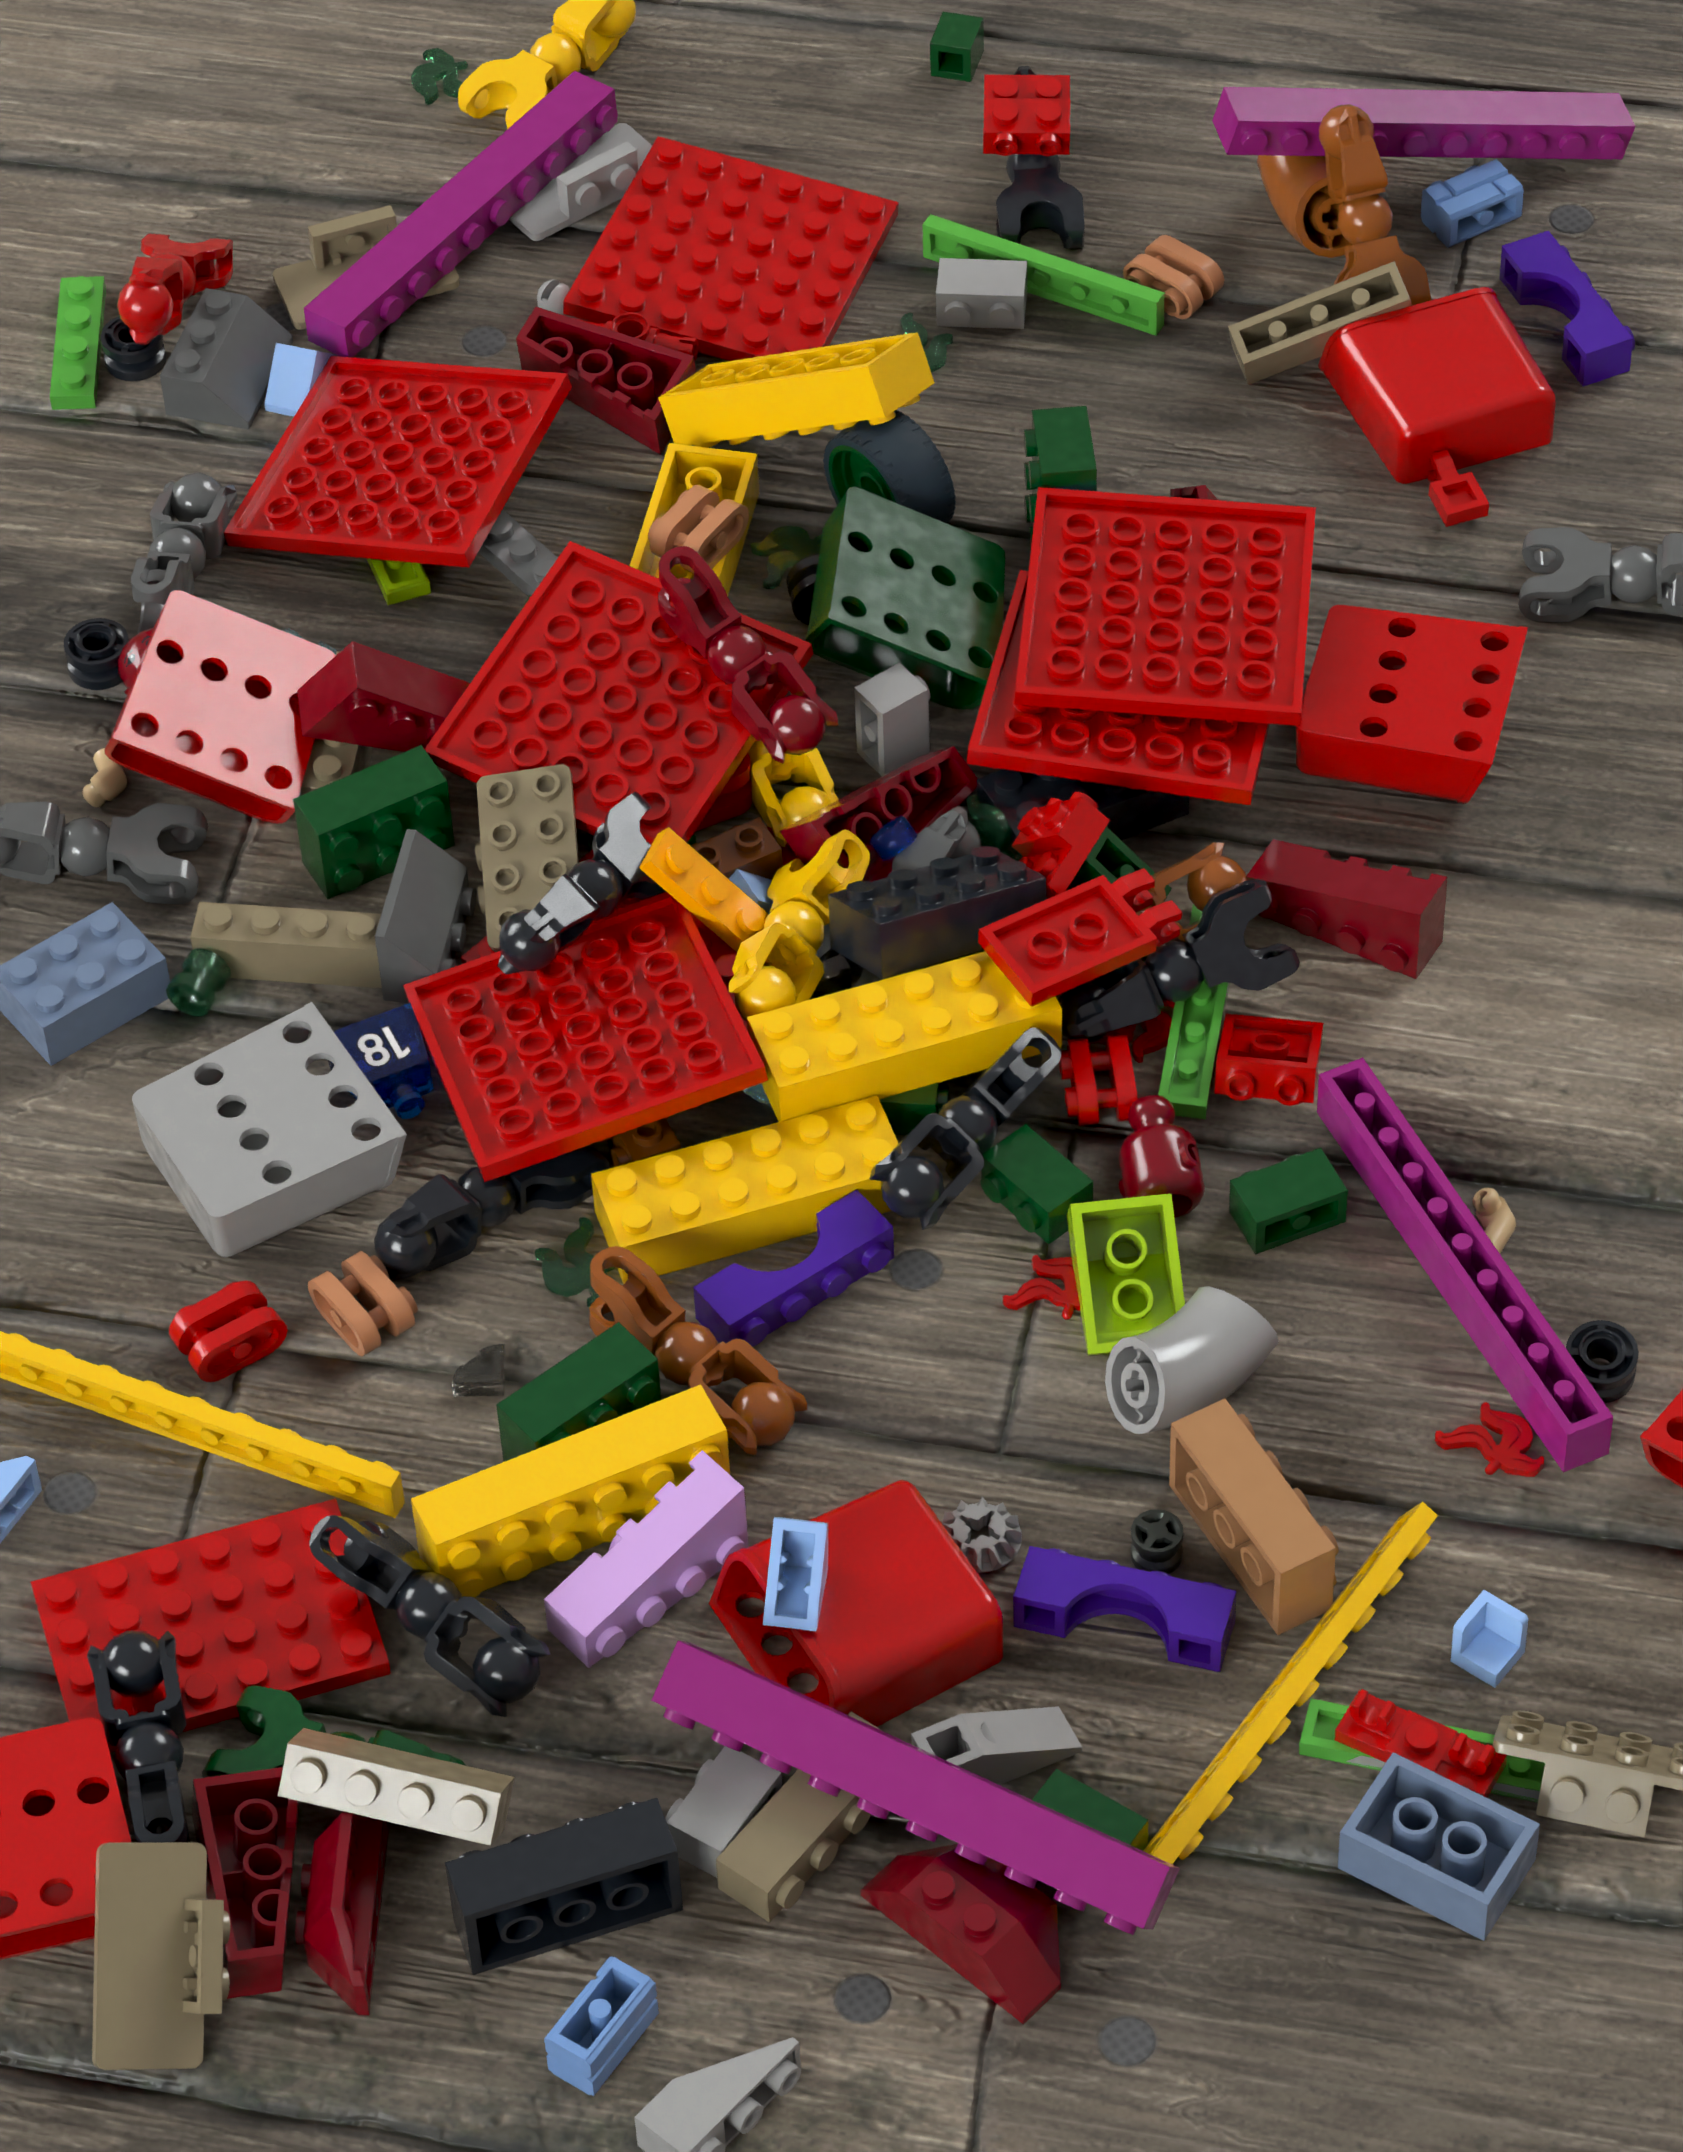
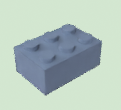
[0,902,173,1066]
[1338,1752,1540,1941]

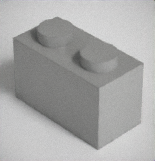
[936,258,1027,329]
[854,663,931,776]
[666,1746,782,1878]

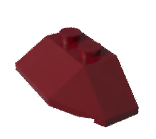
[295,1812,390,2015]
[860,1844,1061,2025]

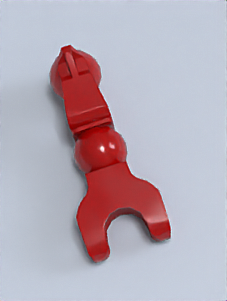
[117,233,233,345]

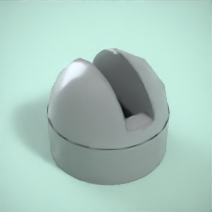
[537,279,569,316]

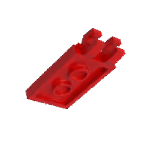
[978,868,1182,1007]

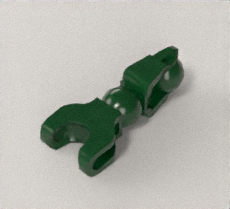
[202,1686,466,1778]

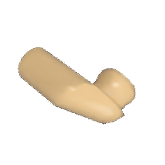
[82,748,127,807]
[1472,1188,1516,1253]

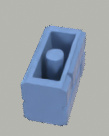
[1421,159,1524,248]
[544,1957,659,2096]

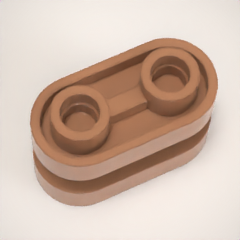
[1123,235,1224,319]
[648,485,749,573]
[308,1251,418,1357]

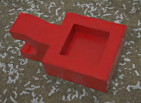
[1428,450,1489,527]

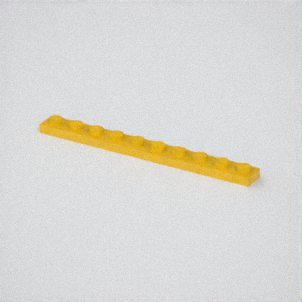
[0,1331,405,1518]
[1143,1501,1438,1864]

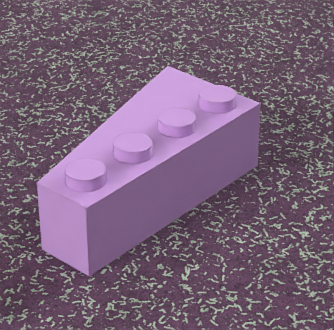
[544,1450,748,1668]

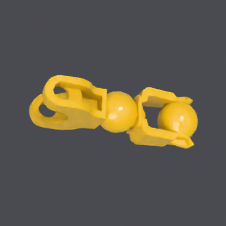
[458,0,636,129]
[748,740,839,847]
[728,829,870,1021]

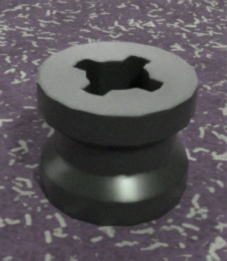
[1131,1509,1184,1574]

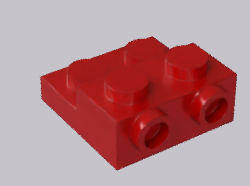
[983,74,1070,156]
[1012,792,1110,899]
[1214,1013,1324,1106]

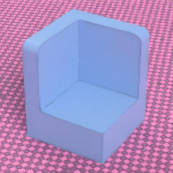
[1450,1590,1528,1688]

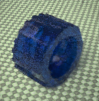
[870,816,918,861]

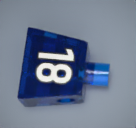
[328,1003,433,1119]

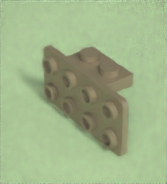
[273,205,460,330]
[475,764,579,952]
[1492,1710,1683,1837]
[92,1842,230,2070]

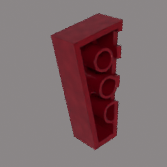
[516,307,696,455]
[297,641,470,752]
[779,746,978,882]
[1246,839,1448,979]
[192,1767,300,1999]

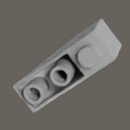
[911,1706,1082,1785]
[634,2037,801,2152]

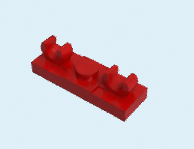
[1335,1689,1507,1798]

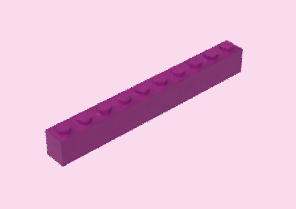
[304,71,618,357]
[1212,87,1636,160]
[1317,1057,1613,1473]
[651,1640,1180,1935]

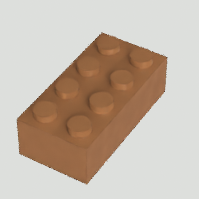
[1169,1398,1339,1635]

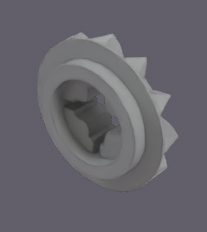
[942,1497,1022,1572]

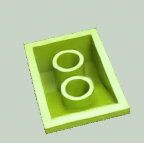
[1067,1194,1185,1356]

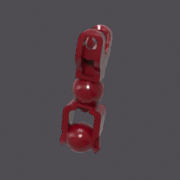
[658,546,838,764]

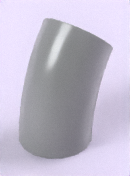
[1105,1286,1279,1434]

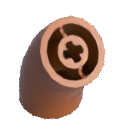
[1257,155,1352,258]

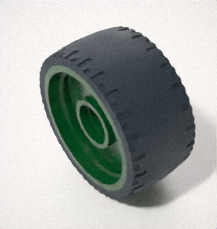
[823,410,956,523]

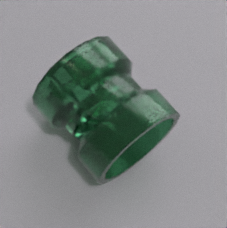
[166,948,231,1016]

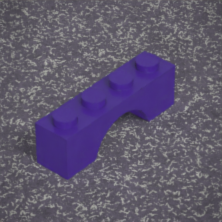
[1500,230,1635,387]
[693,1189,894,1347]
[1013,1546,1236,1672]

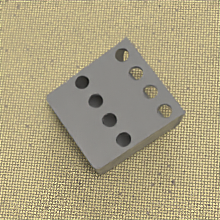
[132,1002,407,1258]

